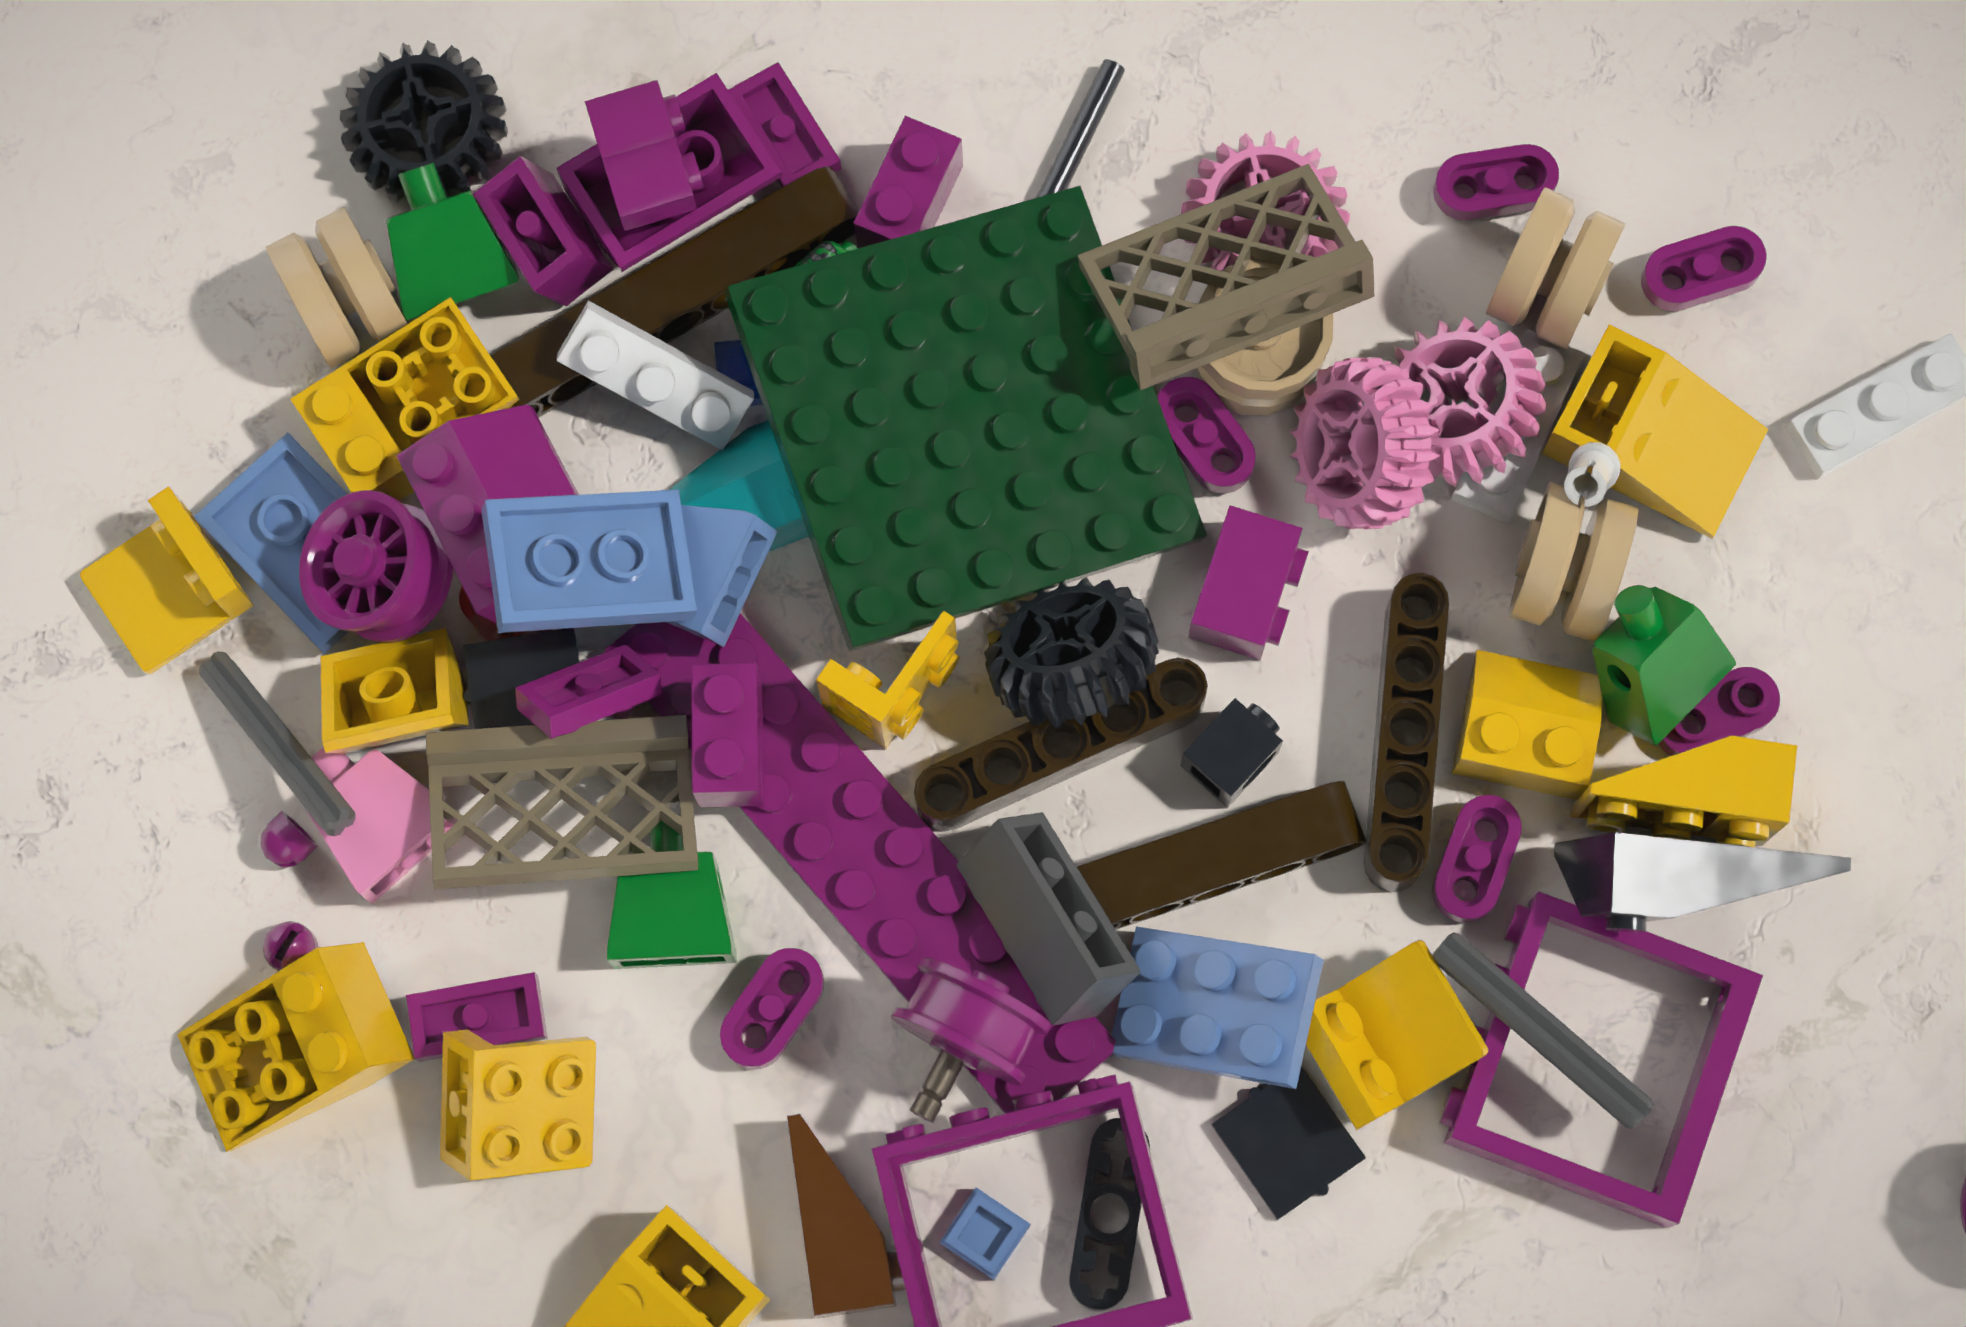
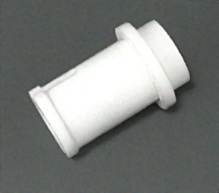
[1564,442,1620,507]

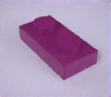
[728,62,842,188]
[515,644,662,739]
[406,972,548,1062]

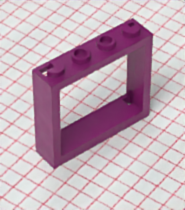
[1439,891,1763,1228]
[872,1074,1194,1327]

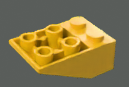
[290,297,519,501]
[1542,324,1768,539]
[1570,736,1798,847]
[177,942,415,1152]
[564,1205,771,1327]

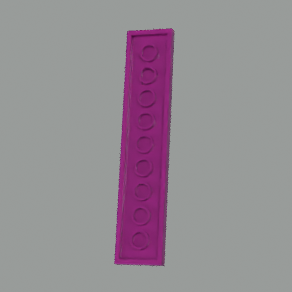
[605,613,1116,1114]

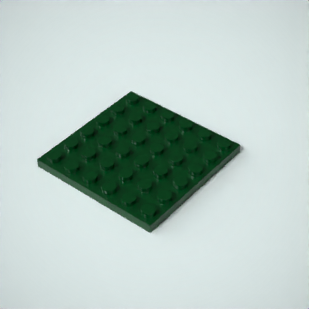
[724,185,1207,652]

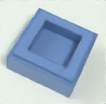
[939,1187,1031,1281]

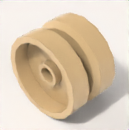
[1486,187,1626,350]
[265,206,407,368]
[1192,258,1333,416]
[1509,482,1639,642]

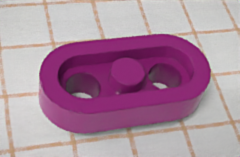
[1433,144,1559,220]
[1641,226,1767,311]
[1157,377,1256,493]
[1659,667,1780,756]
[1432,795,1522,923]
[720,948,824,1069]

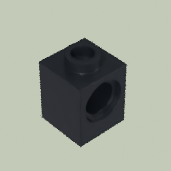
[1180,698,1283,808]

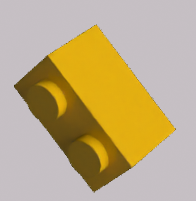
[320,628,469,754]
[1452,649,1602,800]

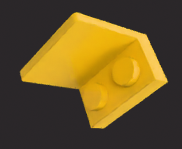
[80,486,254,674]
[816,611,960,750]
[1306,940,1488,1131]
[440,1030,596,1181]

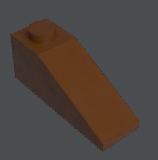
[787,1114,906,1319]

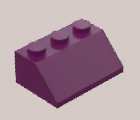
[556,73,783,272]
[396,404,579,623]

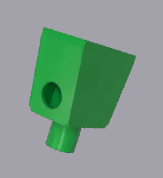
[386,162,519,320]
[1592,585,1736,746]
[607,821,737,969]

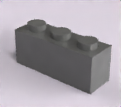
[956,812,1141,1025]

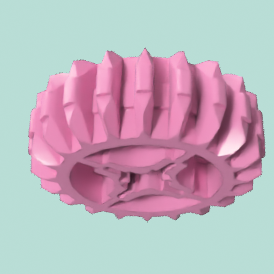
[1181,131,1350,271]
[1395,316,1546,487]
[1289,357,1440,530]

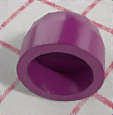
[260,810,318,867]
[263,921,318,971]

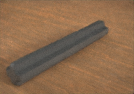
[199,651,356,836]
[1433,932,1653,1129]

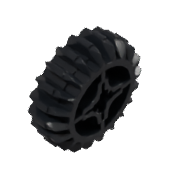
[340,40,508,203]
[984,577,1159,729]

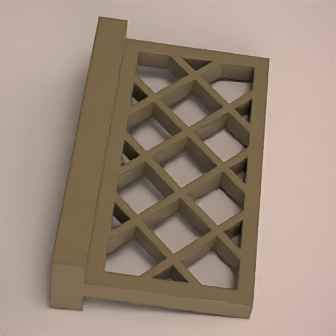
[1078,164,1375,390]
[426,715,698,890]

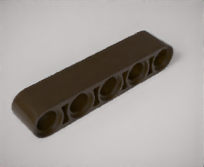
[1364,573,1449,892]
[914,657,1208,831]
[1076,781,1367,930]

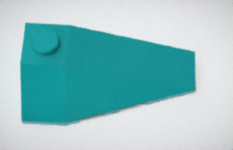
[669,420,809,552]

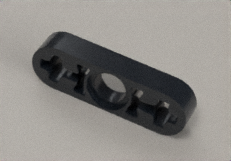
[1069,1118,1150,1311]

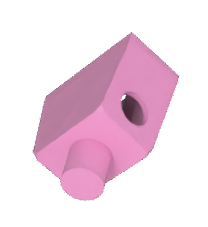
[308,747,453,904]

